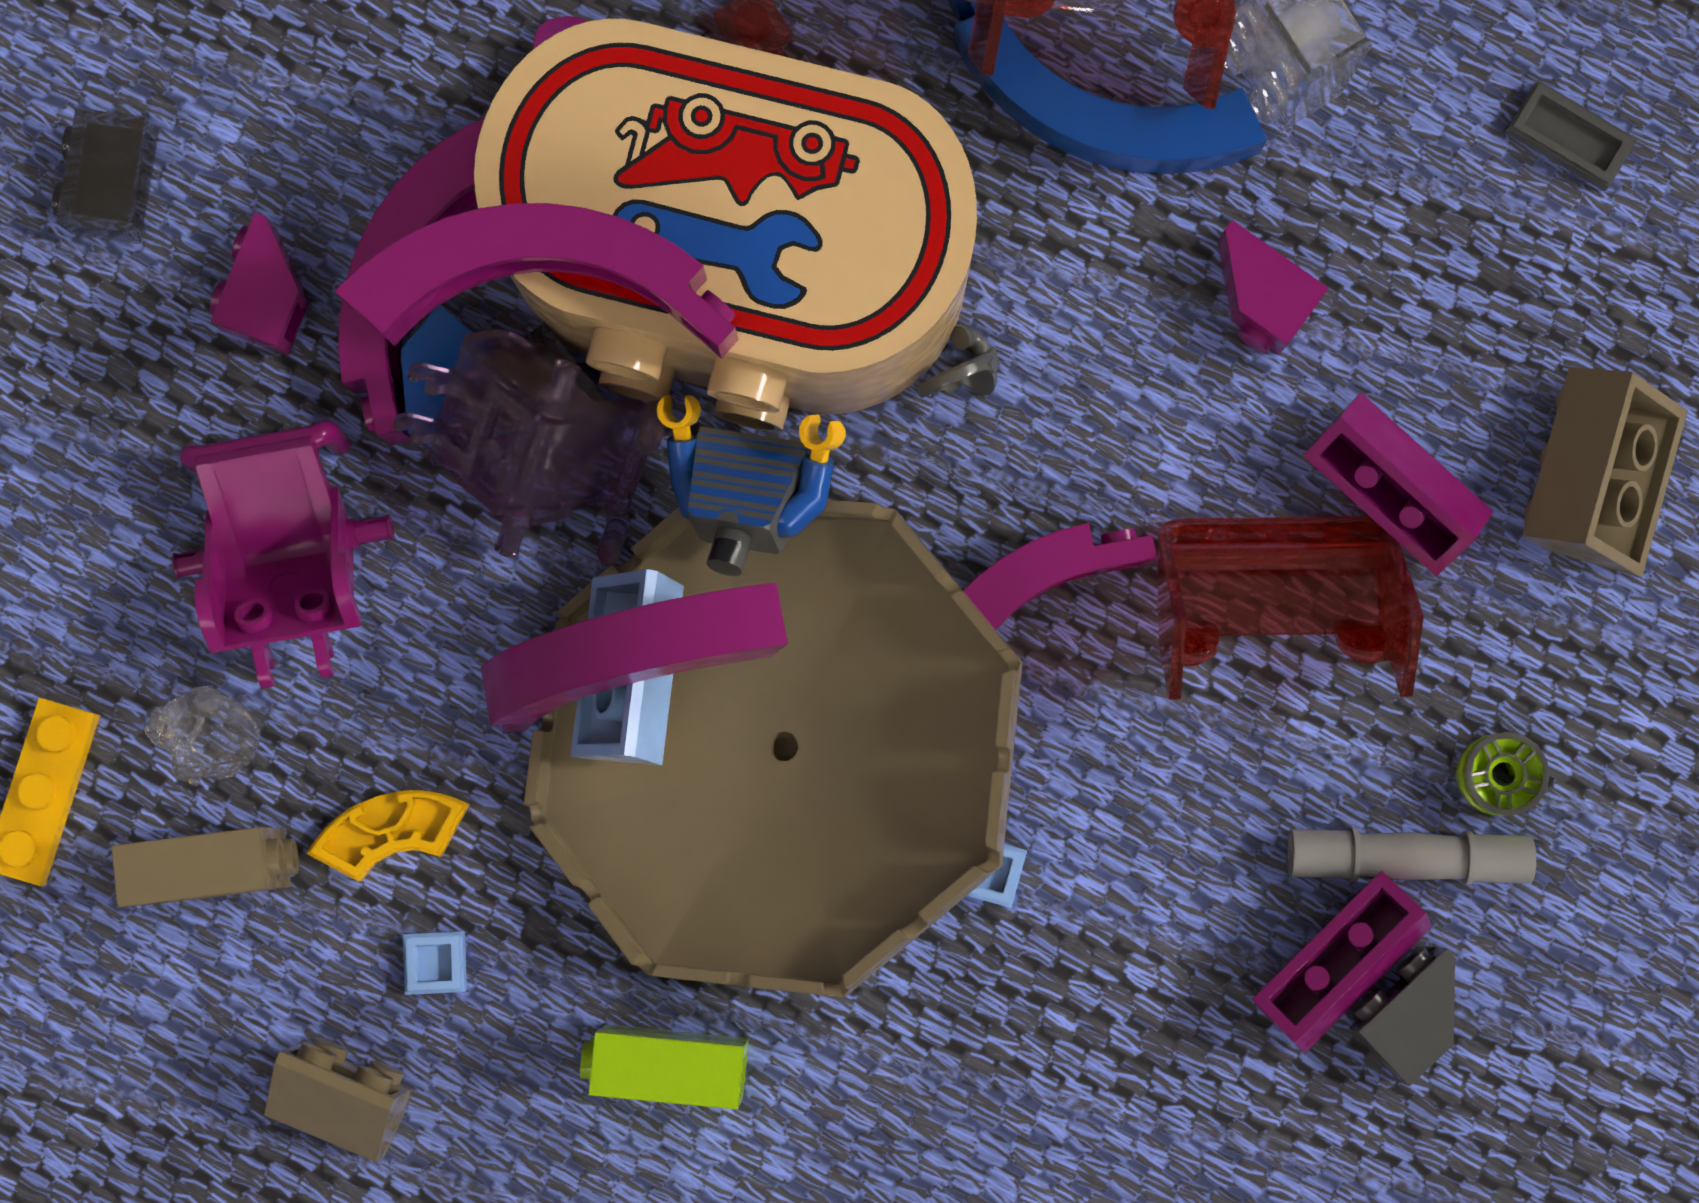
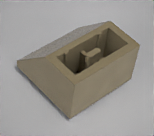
[264,1037,414,1162]

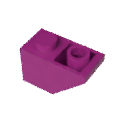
[210,212,310,356]

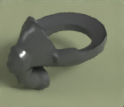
[917,324,1000,398]

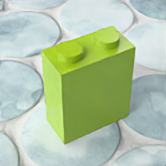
[580,1024,749,1110]

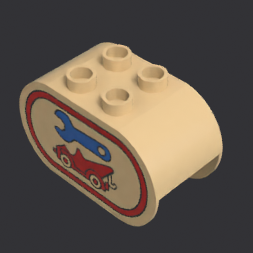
[474,19,977,432]

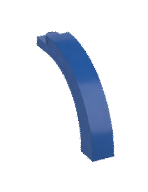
[948,0,1267,174]

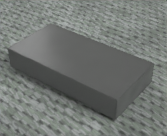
[1505,80,1638,191]

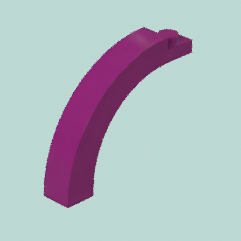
[338,118,485,446]
[335,203,738,359]
[963,523,1157,630]
[481,582,788,734]

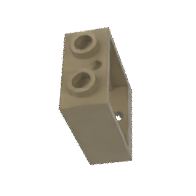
[111,827,299,908]

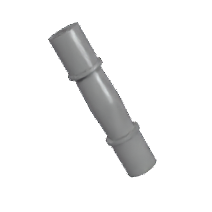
[1288,828,1536,885]

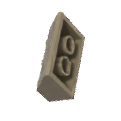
[1522,367,1688,578]

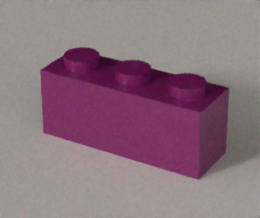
[1303,392,1493,577]
[1252,871,1432,1054]

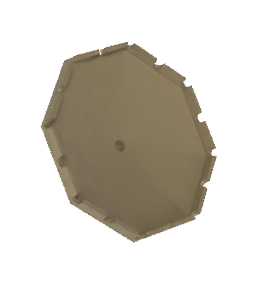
[524,500,1022,997]

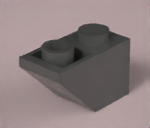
[1349,946,1455,1086]

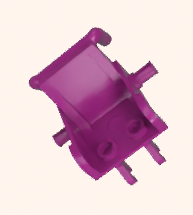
[172,420,395,689]

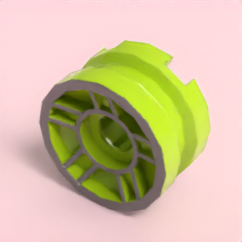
[1456,732,1550,816]

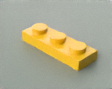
[0,698,100,886]

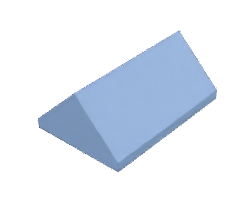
[570,569,684,766]

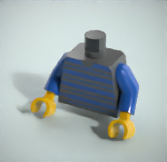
[657,395,846,576]

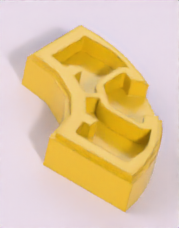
[306,790,470,882]

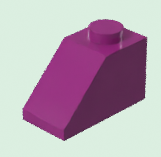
[1218,220,1329,355]

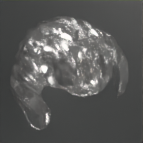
[144,686,261,786]

